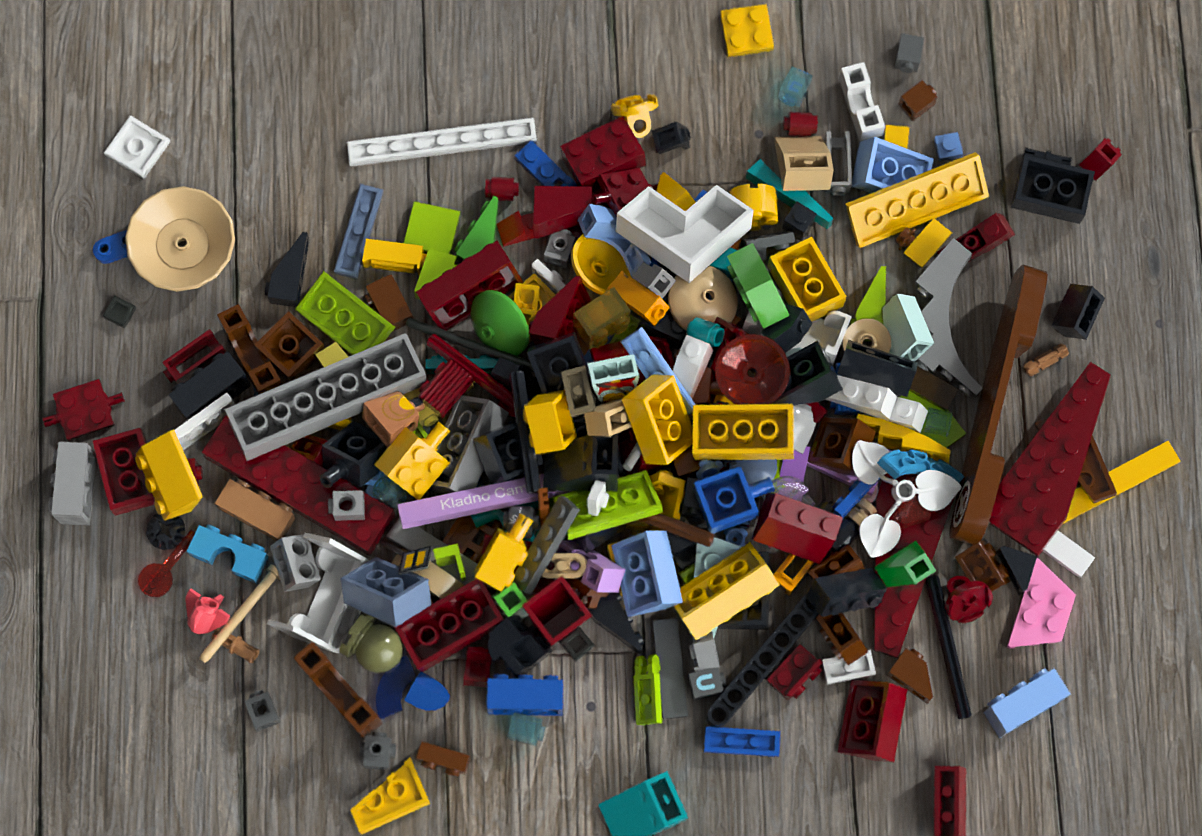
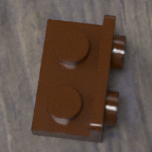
[955,540,1010,592]

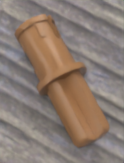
[212,628,259,663]

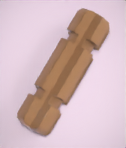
[1024,344,1069,376]

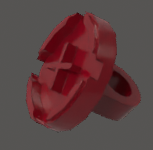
[945,576,993,623]

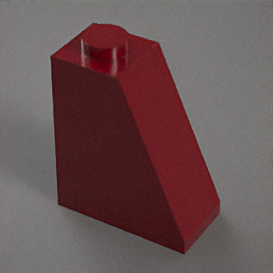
[533,186,594,239]

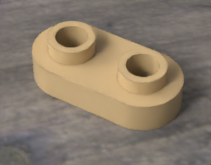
[542,553,587,578]

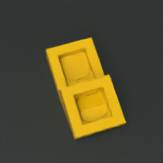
[904,218,952,269]
[514,283,540,328]

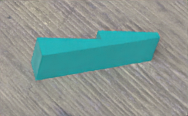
[745,159,834,229]

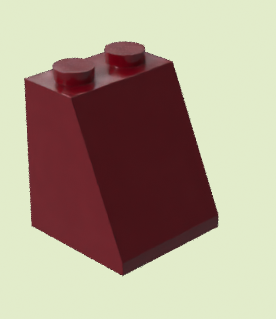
[522,576,592,648]

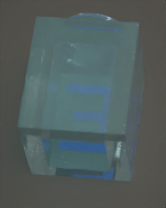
[778,66,813,108]
[507,712,546,746]

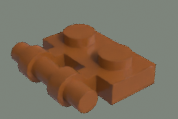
[442,515,503,564]

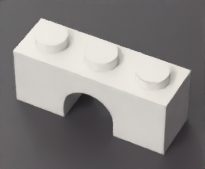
[839,62,885,142]

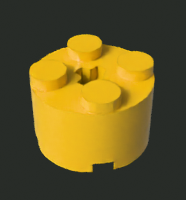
[730,184,778,231]

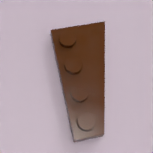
[1035,418,1117,503]

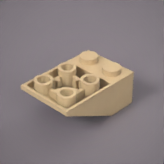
[774,136,834,191]

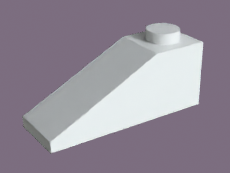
[673,335,713,399]

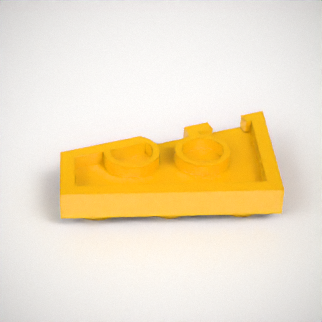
[351,757,430,835]

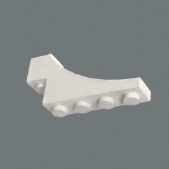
[825,375,928,433]

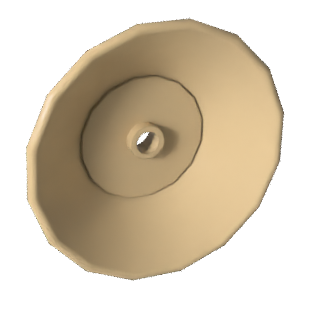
[125,186,235,292]

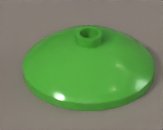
[471,290,529,356]

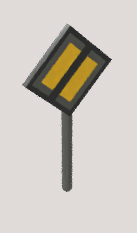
[379,539,432,575]

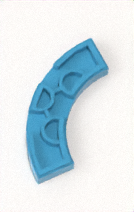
[877,449,964,483]

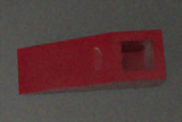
[937,213,1015,262]

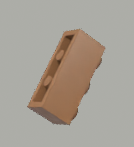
[215,479,296,541]

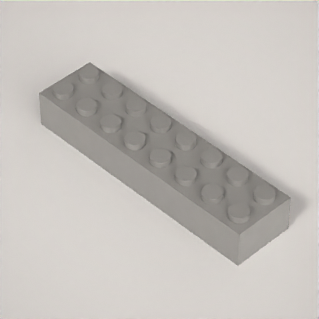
[225,333,426,461]

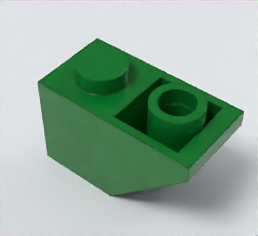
[874,541,936,587]

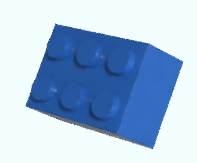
[487,674,563,716]

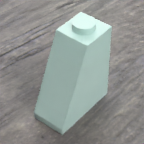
[883,294,934,362]

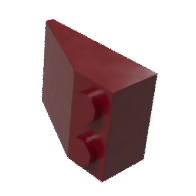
[529,276,592,346]

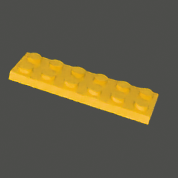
[845,152,989,248]

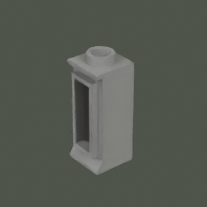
[824,131,852,196]

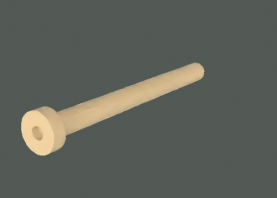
[200,564,280,663]

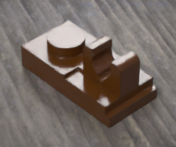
[565,575,609,609]

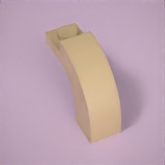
[392,548,464,600]

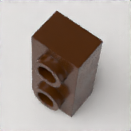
[416,741,470,777]

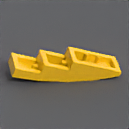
[857,414,951,463]

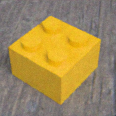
[523,390,577,454]

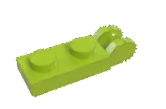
[634,654,662,726]

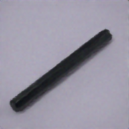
[925,575,972,720]

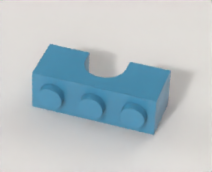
[186,524,269,584]

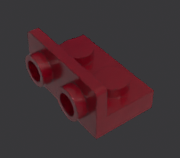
[766,644,823,701]

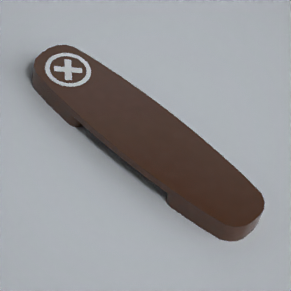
[949,265,1048,545]

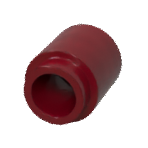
[783,112,818,136]
[485,177,519,201]

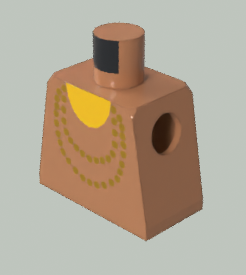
[362,391,425,448]

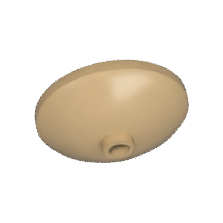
[668,265,738,331]

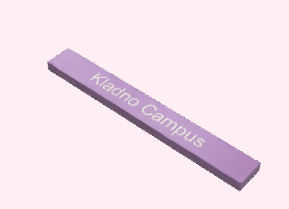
[397,474,572,529]

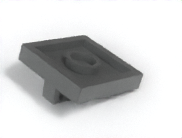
[741,231,795,260]

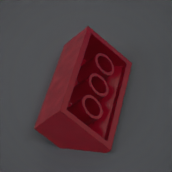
[416,240,523,331]
[394,578,506,672]

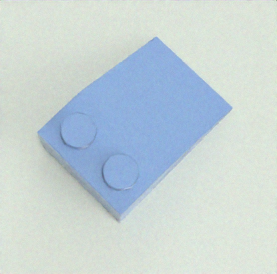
[852,137,934,193]

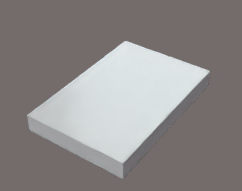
[174,393,235,451]

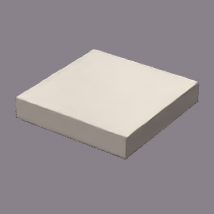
[104,115,170,179]

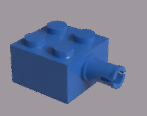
[693,466,775,533]

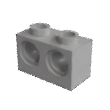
[270,534,321,592]

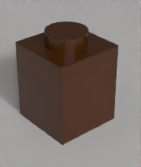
[898,80,937,121]

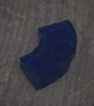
[376,655,416,720]

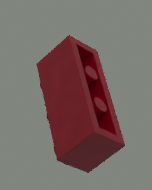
[934,766,966,836]

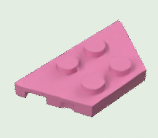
[1007,558,1076,649]

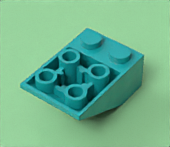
[598,771,688,836]

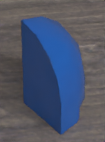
[404,671,450,711]

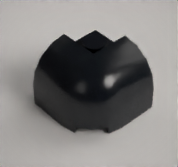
[488,615,553,678]

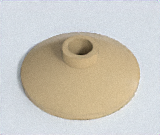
[843,318,891,353]

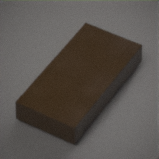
[909,366,959,411]

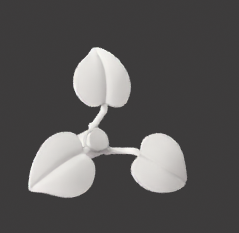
[852,440,961,557]

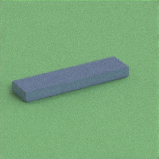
[334,184,383,279]

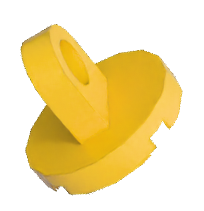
[611,94,659,138]

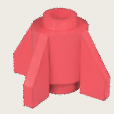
[185,588,230,635]

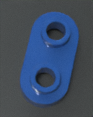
[93,230,128,264]

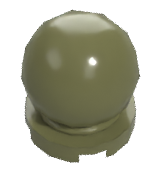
[339,613,403,673]

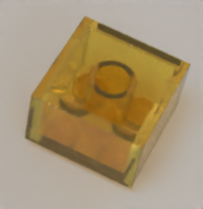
[573,287,630,349]

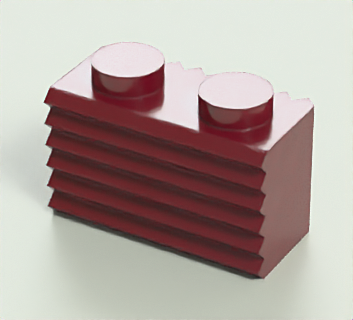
[419,359,473,418]

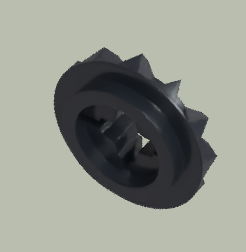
[146,514,186,550]

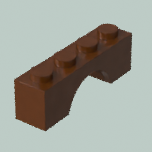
[217,304,282,395]

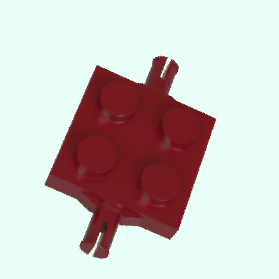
[592,168,658,217]
[43,379,125,441]

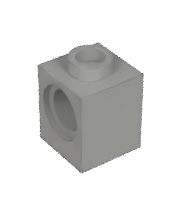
[328,490,365,521]

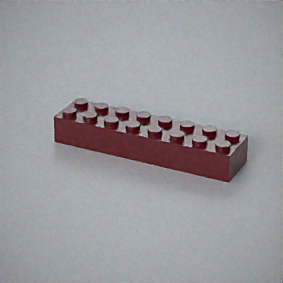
[202,415,396,556]

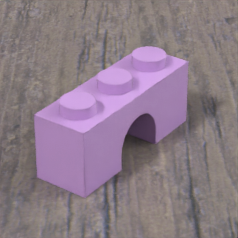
[557,540,625,592]

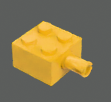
[375,421,451,500]
[474,513,533,591]

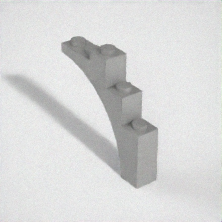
[915,238,983,398]

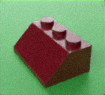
[751,493,843,564]
[837,680,908,763]

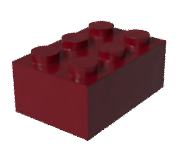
[560,116,646,191]
[93,428,156,516]

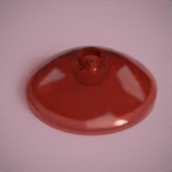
[715,334,790,405]

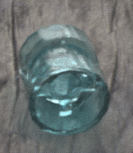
[373,476,407,509]

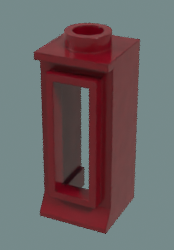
[162,329,226,384]

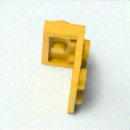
[649,470,685,531]

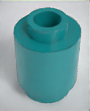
[687,317,724,347]

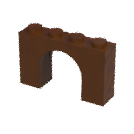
[294,641,383,740]

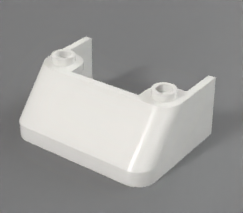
[267,533,370,653]

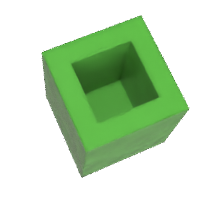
[493,582,527,617]

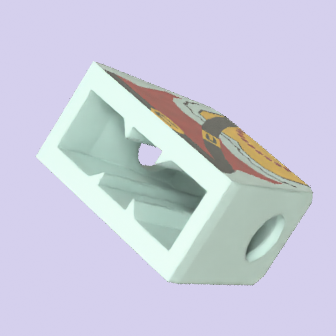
[588,354,639,402]

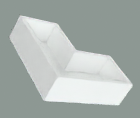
[616,185,753,283]

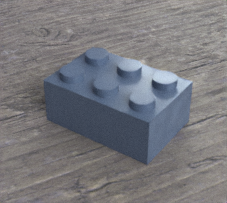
[340,557,431,627]

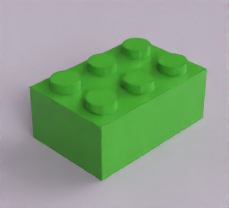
[727,243,790,329]

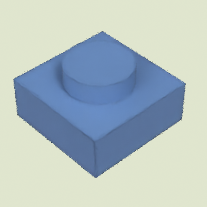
[934,132,963,161]

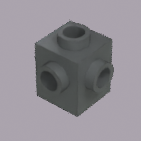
[360,732,396,770]

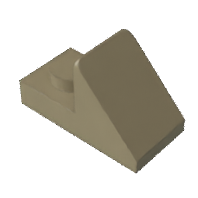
[561,366,596,417]

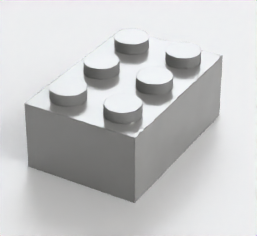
[48,442,96,525]

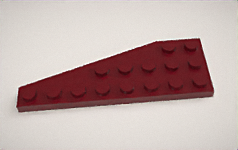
[989,361,1111,557]
[874,473,955,659]

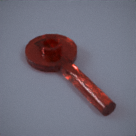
[138,530,195,598]

